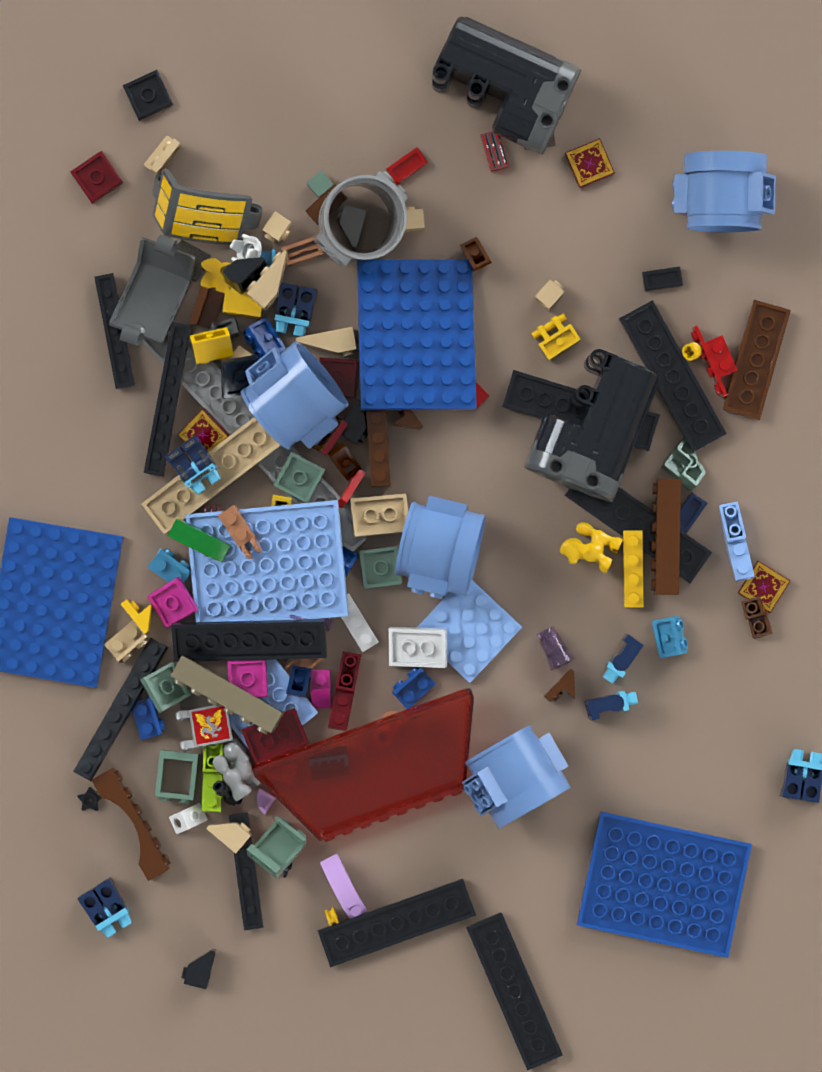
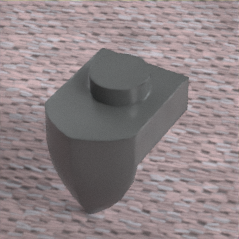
[211,317,241,339]

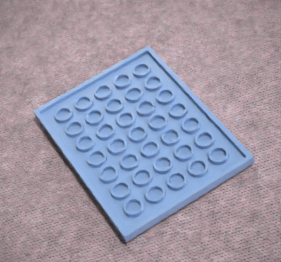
[185,500,349,622]

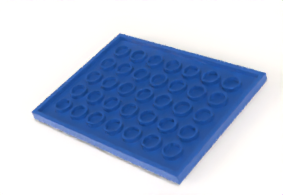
[357,260,477,410]
[0,517,123,688]
[577,811,752,958]

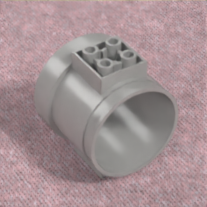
[312,171,408,267]

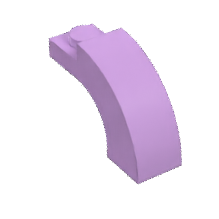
[320,854,367,919]

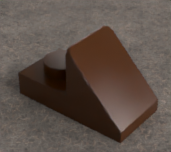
[460,237,492,272]
[393,410,423,430]
[328,442,362,480]
[544,669,575,702]

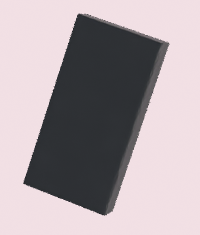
[642,266,683,292]

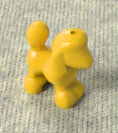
[560,522,623,574]

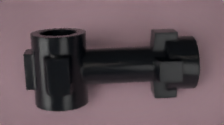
[213,781,243,806]

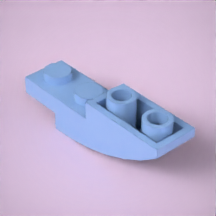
[719,501,755,582]

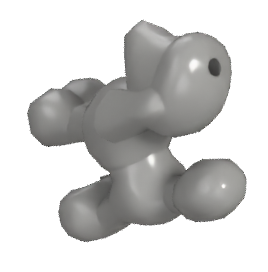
[213,738,265,801]

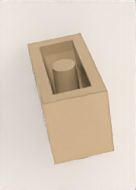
[206,822,252,854]

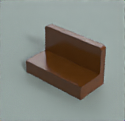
[189,286,225,329]

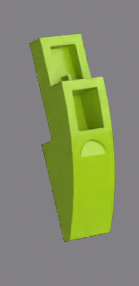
[202,743,224,813]

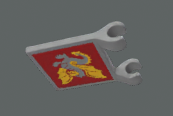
[175,704,233,751]

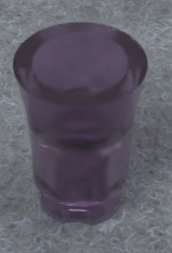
[537,626,575,671]

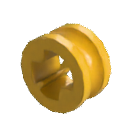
[682,342,702,361]
[325,907,339,926]

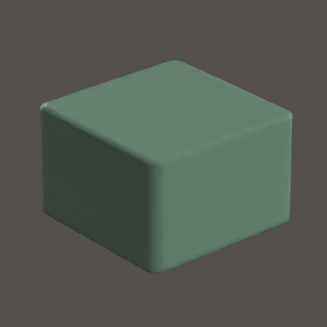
[307,171,333,199]

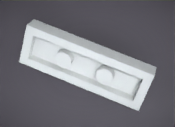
[341,593,379,652]

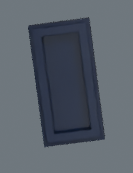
[680,492,708,533]

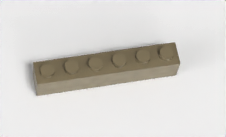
[171,656,284,735]

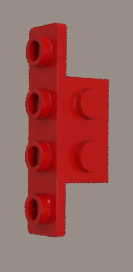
[691,325,737,398]

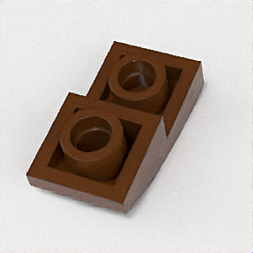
[305,184,348,225]
[741,596,773,639]

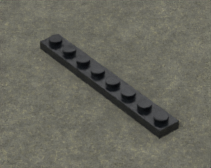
[144,322,192,477]
[73,637,168,781]

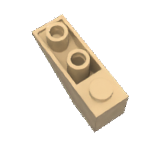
[247,250,288,311]

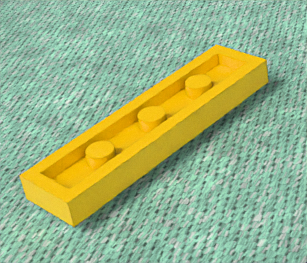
[623,530,644,608]

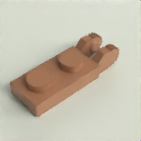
[218,505,262,559]

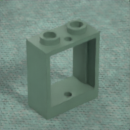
[155,750,200,804]

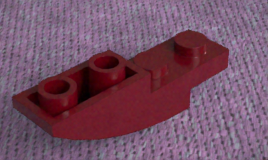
[328,651,361,732]

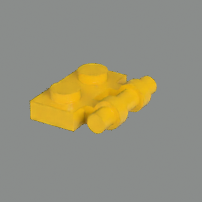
[531,313,581,361]

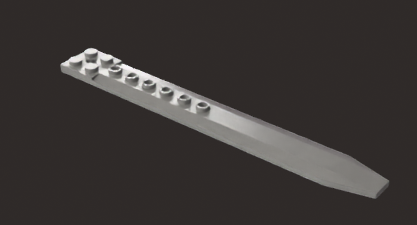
[142,321,367,552]

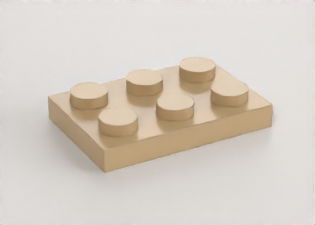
[349,494,408,538]

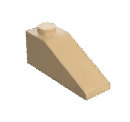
[296,327,357,357]

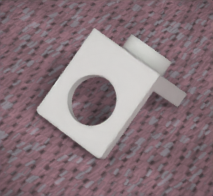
[169,803,208,834]

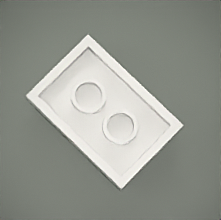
[388,627,447,668]

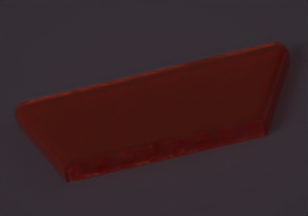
[252,688,474,842]

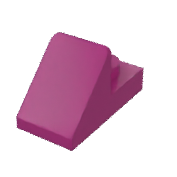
[311,669,331,709]

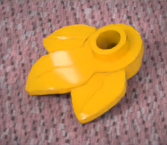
[200,258,231,293]

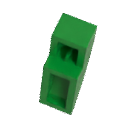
[167,518,231,562]

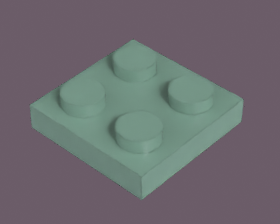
[273,452,325,503]
[359,546,402,589]
[140,662,191,713]

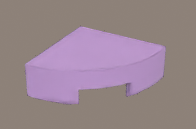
[257,788,276,814]

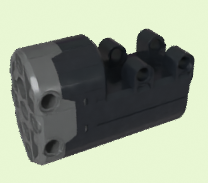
[432,16,581,155]
[524,349,658,502]

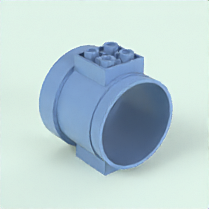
[672,151,776,232]
[241,341,348,449]
[395,496,486,599]
[462,725,571,829]

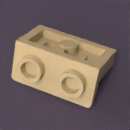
[144,136,182,175]
[104,620,148,662]

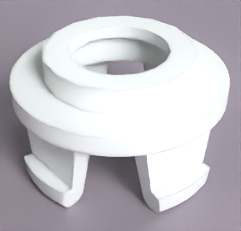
[230,234,262,261]

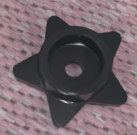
[77,787,102,811]

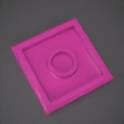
[147,577,199,629]
[227,660,268,698]

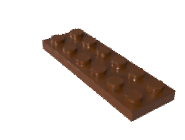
[722,300,791,420]

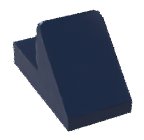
[286,665,311,698]

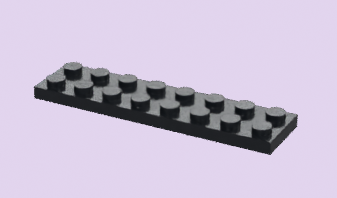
[619,300,727,452]
[502,370,660,452]
[564,487,712,584]
[171,619,327,662]
[318,878,476,967]
[466,912,563,1071]

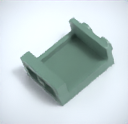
[247,816,307,879]

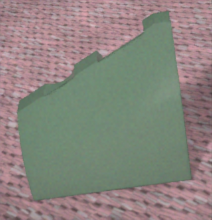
[661,437,706,491]

